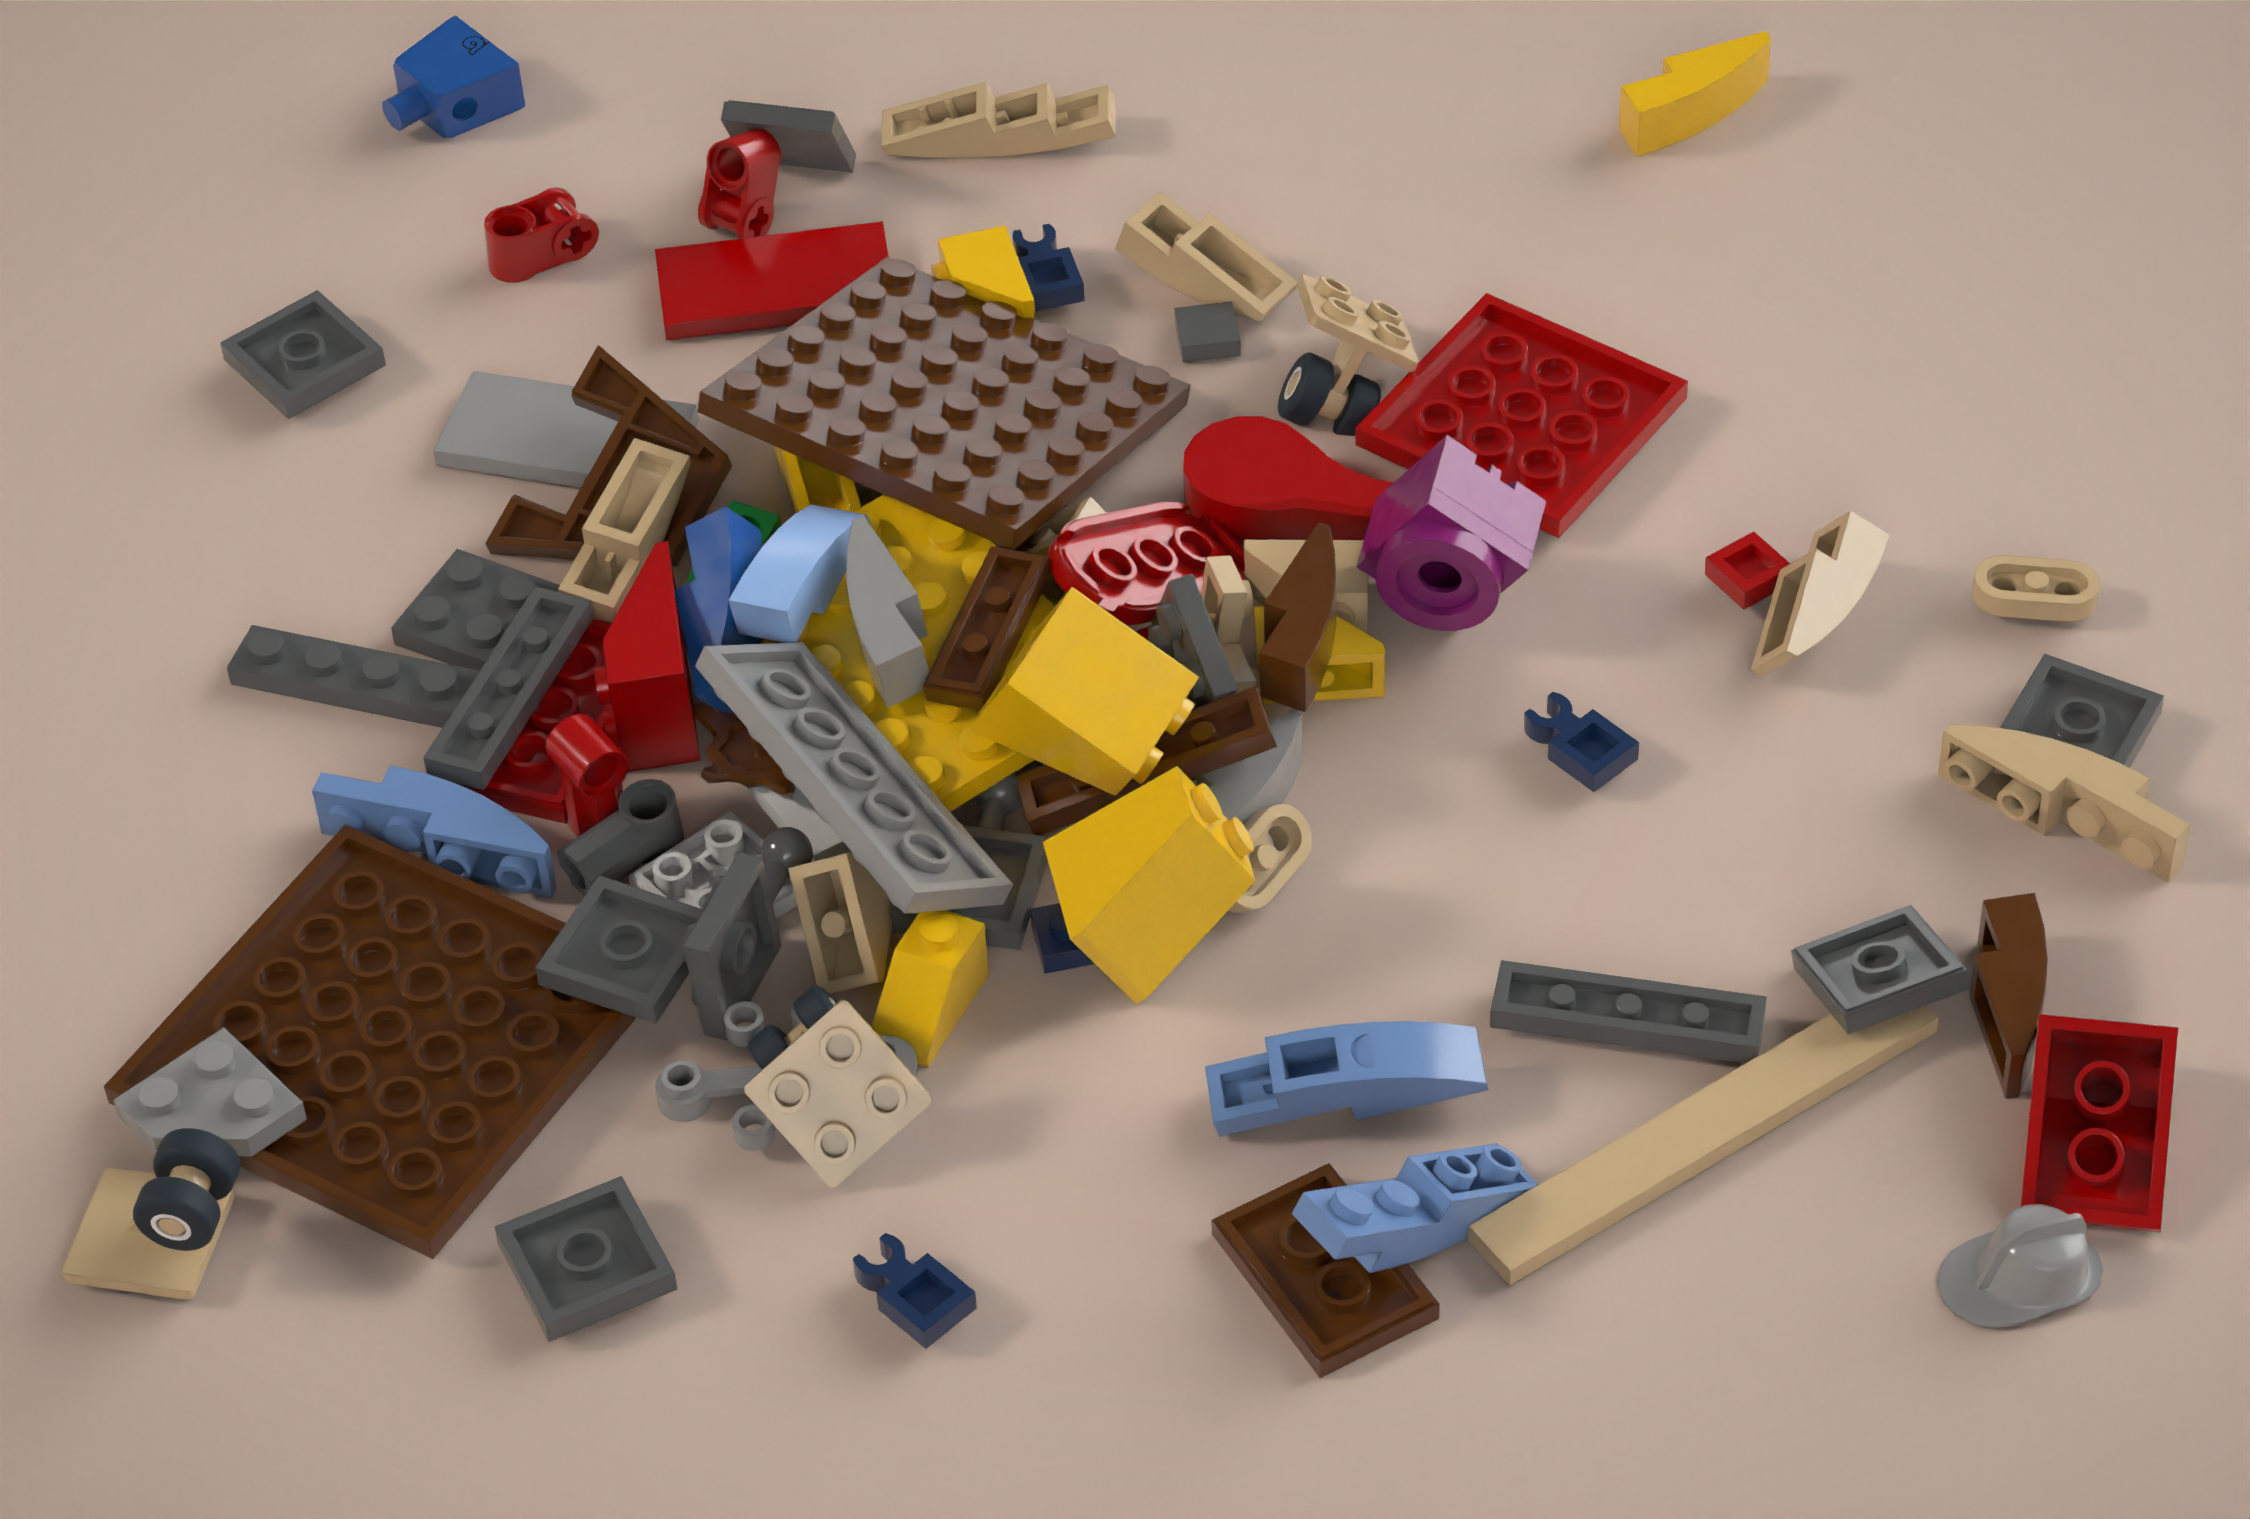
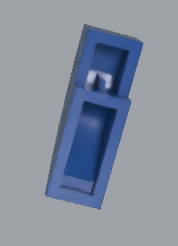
[675,506,763,714]

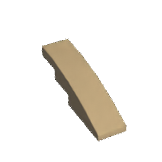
[881,81,1116,159]

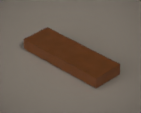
[923,546,1052,711]

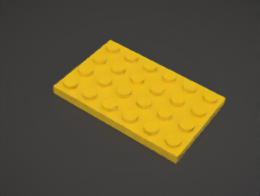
[761,494,1055,812]

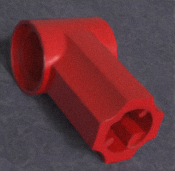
[546,714,629,837]

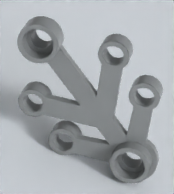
[655,997,917,1151]

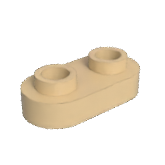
[1972,555,2100,622]
[1228,804,1312,914]

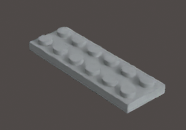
[695,642,1013,914]

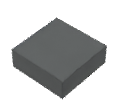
[1174,301,1241,362]

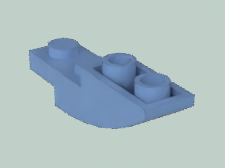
[312,765,557,897]
[1205,1021,1488,1137]
[1292,1143,1538,1273]

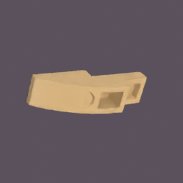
[1938,724,2191,883]

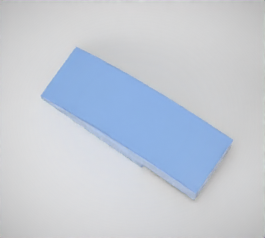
[728,504,870,643]

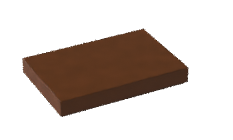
[1211,1163,1440,1378]

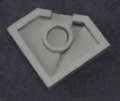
[113,1028,307,1156]

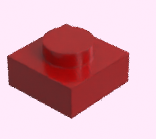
[1705,531,1790,610]

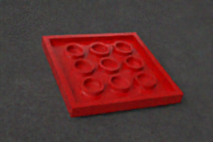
[1355,293,1688,538]

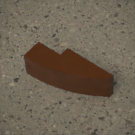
[1259,522,1336,713]
[1969,893,2048,1099]

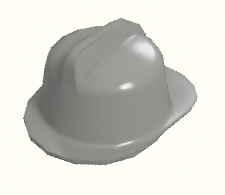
[1937,1204,2103,1329]

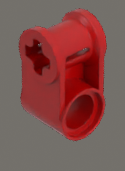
[698,128,781,239]
[484,187,599,283]

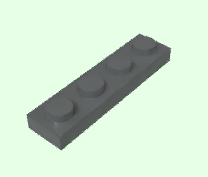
[423,586,594,790]
[227,625,479,728]
[1490,960,1767,1063]

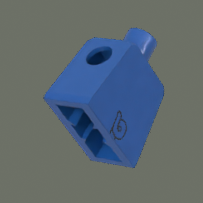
[382,15,526,138]

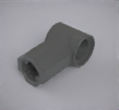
[557,779,684,896]

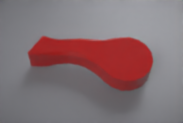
[1183,416,1394,541]

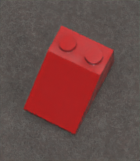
[594,541,701,772]
[2021,1014,2178,1233]

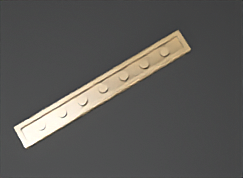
[1468,1005,1939,1285]

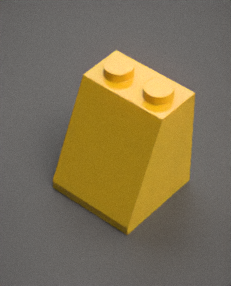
[969,587,1199,796]
[1043,766,1256,1004]

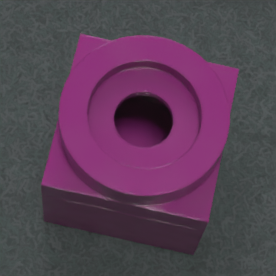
[1356,435,1546,632]

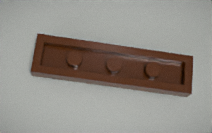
[1016,686,1277,836]

